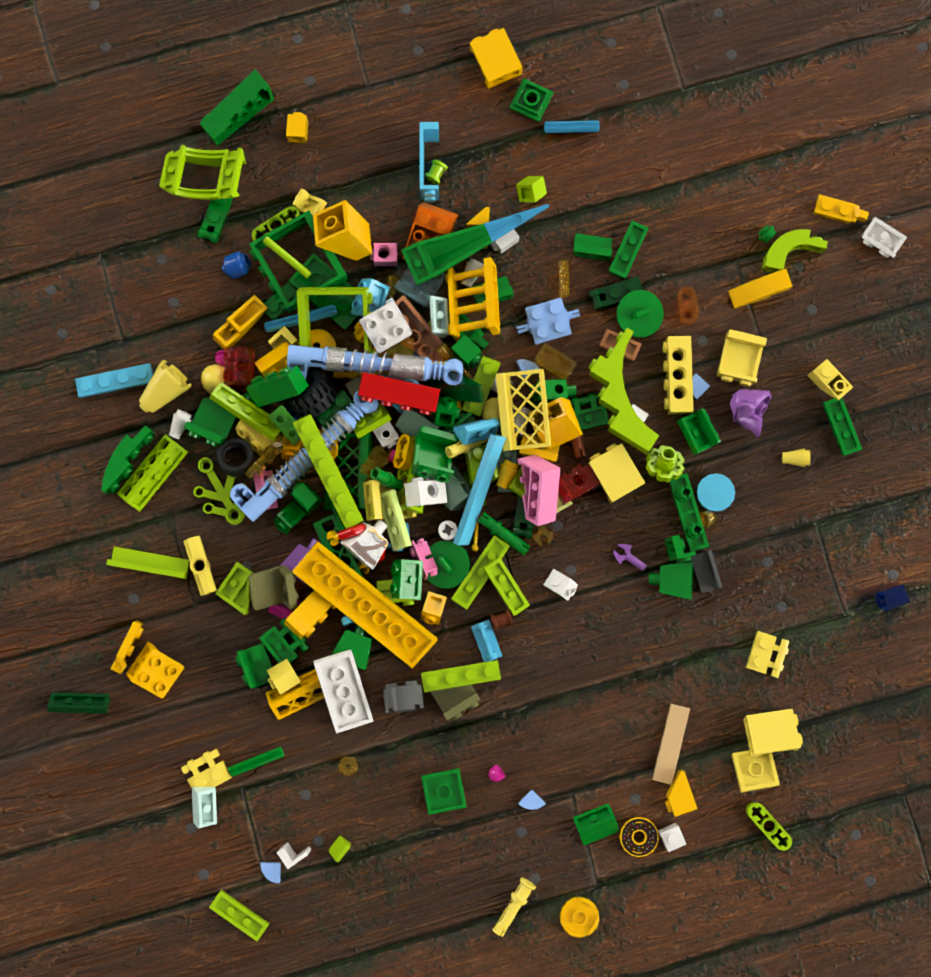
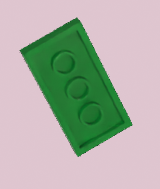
[289,253,359,331]

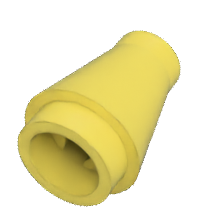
[782,448,810,467]

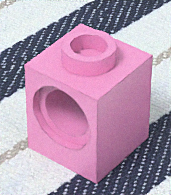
[370,243,397,266]

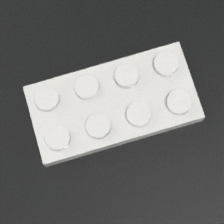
[313,649,374,733]

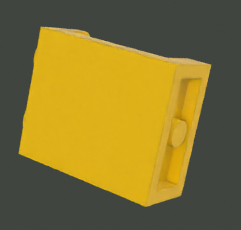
[470,28,522,89]

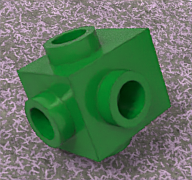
[432,397,460,428]

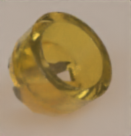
[700,510,716,527]

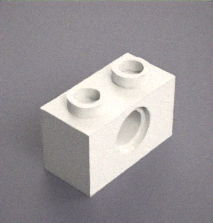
[404,478,447,507]

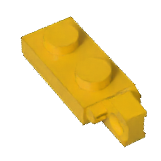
[813,194,869,224]
[111,621,144,674]

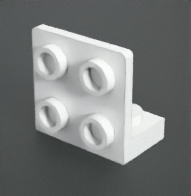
[359,298,412,353]

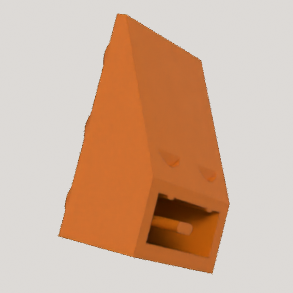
[402,202,458,260]

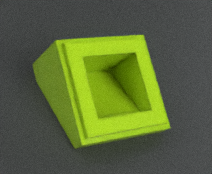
[329,836,351,863]

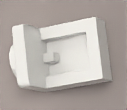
[543,569,578,601]

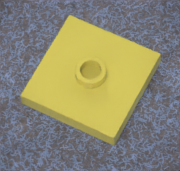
[731,750,780,793]

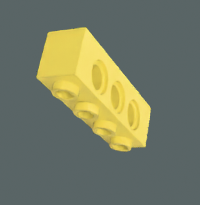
[662,336,693,415]

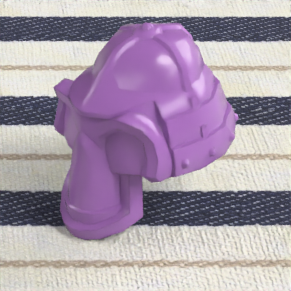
[730,389,771,438]

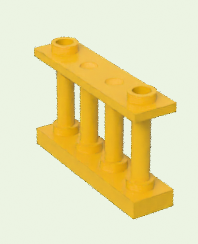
[445,257,500,342]

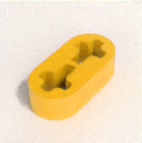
[393,434,414,471]

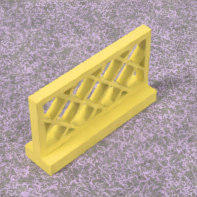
[496,369,551,451]

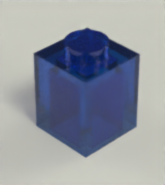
[876,584,910,611]

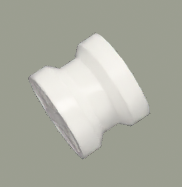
[438,521,457,541]

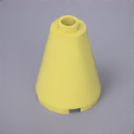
[139,360,191,413]

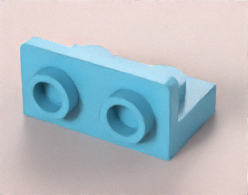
[351,279,390,317]

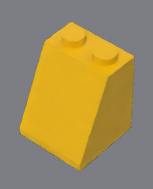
[313,200,372,261]

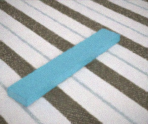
[453,434,506,545]

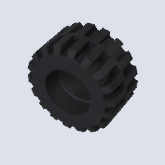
[285,369,338,418]

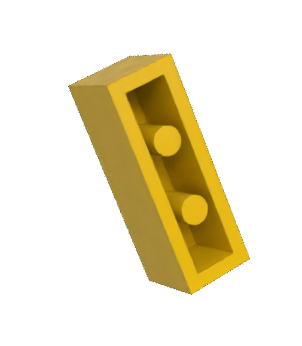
[284,590,336,639]

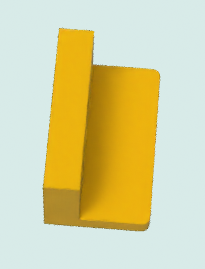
[518,434,559,463]

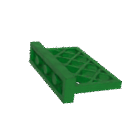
[324,433,373,510]

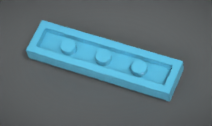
[75,363,153,398]

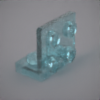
[394,267,445,309]

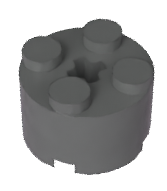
[383,681,424,714]

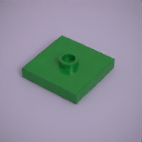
[421,768,467,815]

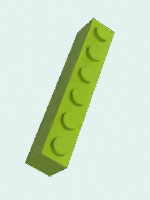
[292,414,364,529]

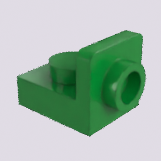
[274,501,306,535]

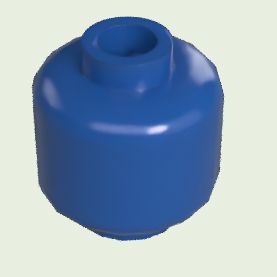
[222,251,251,279]

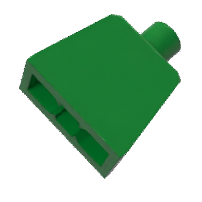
[529,379,577,406]
[649,562,694,600]
[331,625,373,670]

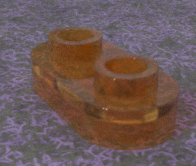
[677,286,699,325]

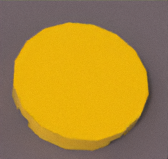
[560,897,599,938]

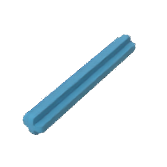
[264,305,337,333]

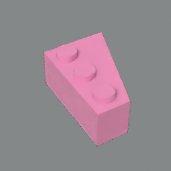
[518,455,560,526]

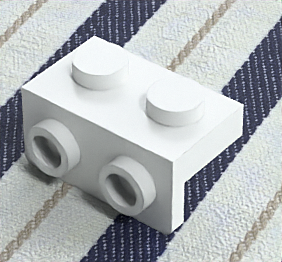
[862,217,907,258]

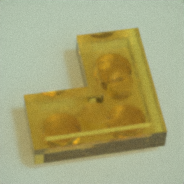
[245,434,287,479]

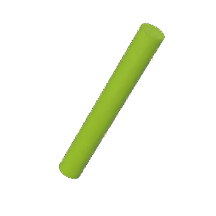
[263,236,311,278]

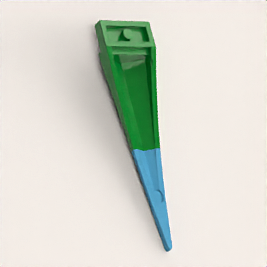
[401,204,549,286]

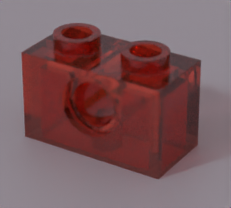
[223,346,255,389]
[558,464,601,505]

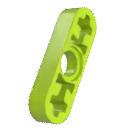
[252,206,301,241]
[746,802,792,851]

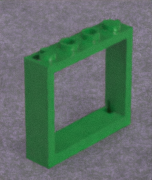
[249,210,348,313]

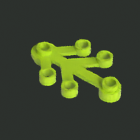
[193,458,248,525]

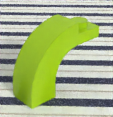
[761,229,828,273]

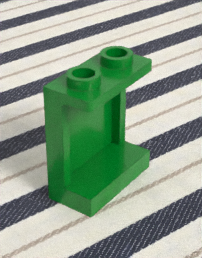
[411,425,457,483]

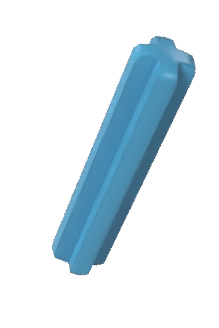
[544,120,599,133]

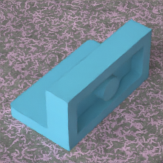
[453,418,500,445]

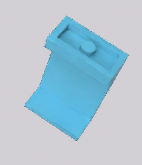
[420,122,439,203]

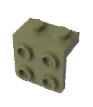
[248,565,299,610]
[430,684,481,721]

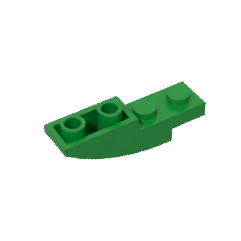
[101,425,155,494]

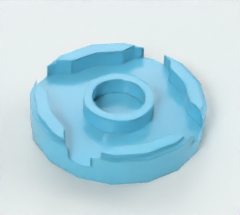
[696,473,735,512]

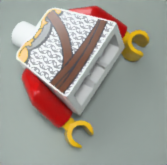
[327,519,388,574]

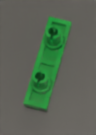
[669,473,709,552]

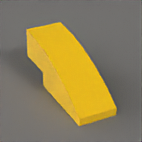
[728,269,792,309]
[213,295,268,352]

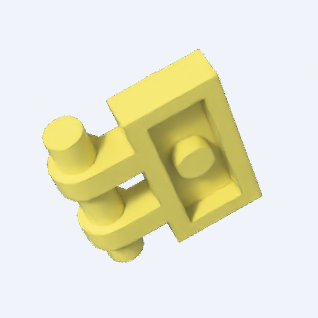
[746,631,789,678]
[181,749,232,788]

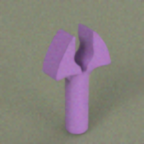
[613,544,647,571]

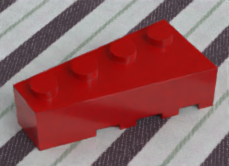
[357,372,440,415]

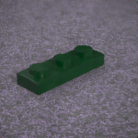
[47,692,111,714]

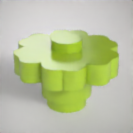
[645,445,685,482]

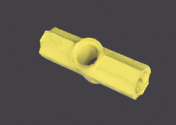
[183,536,217,596]

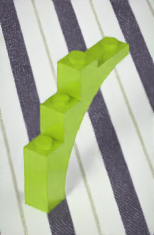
[588,328,659,455]

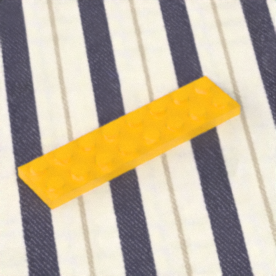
[292,541,438,668]

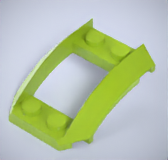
[159,145,246,200]

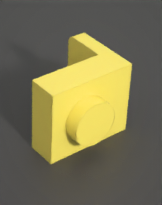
[293,189,327,216]

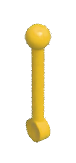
[471,518,479,552]

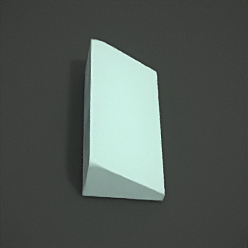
[430,296,449,338]
[192,787,217,829]

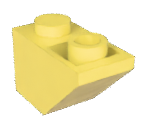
[808,359,853,400]

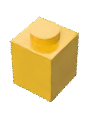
[286,112,308,143]

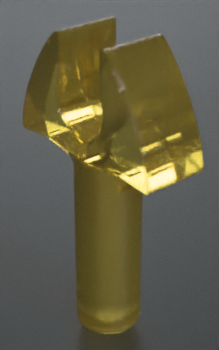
[532,524,553,547]

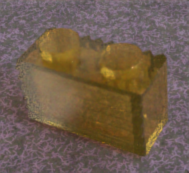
[534,343,577,381]

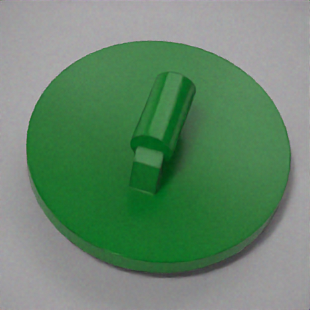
[616,290,664,338]
[425,540,470,589]

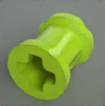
[424,159,448,185]

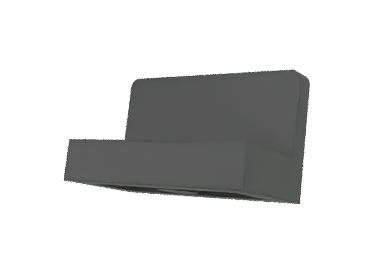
[690,550,723,593]

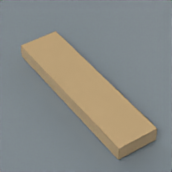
[652,703,690,785]

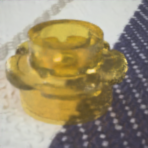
[338,757,358,776]

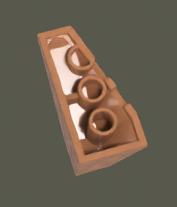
[395,295,452,362]

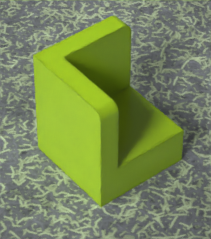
[516,176,547,202]

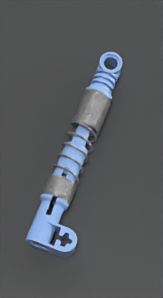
[287,345,463,385]

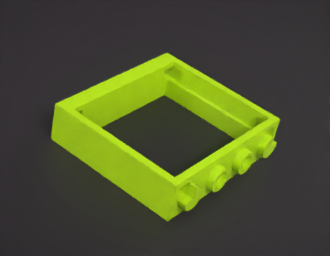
[297,287,375,367]

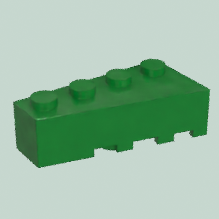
[200,69,274,146]

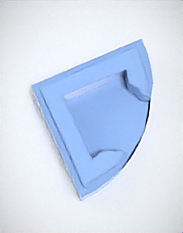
[516,359,540,378]
[692,374,710,401]
[518,789,546,810]
[261,862,281,883]

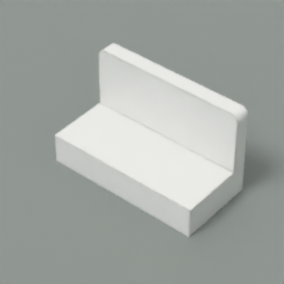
[277,842,312,869]

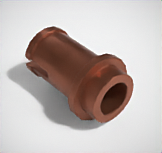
[569,436,587,458]

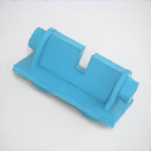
[471,620,502,662]

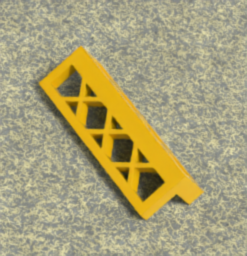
[266,669,325,720]

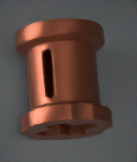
[490,609,514,631]

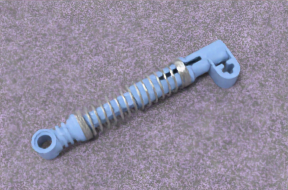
[230,391,379,522]

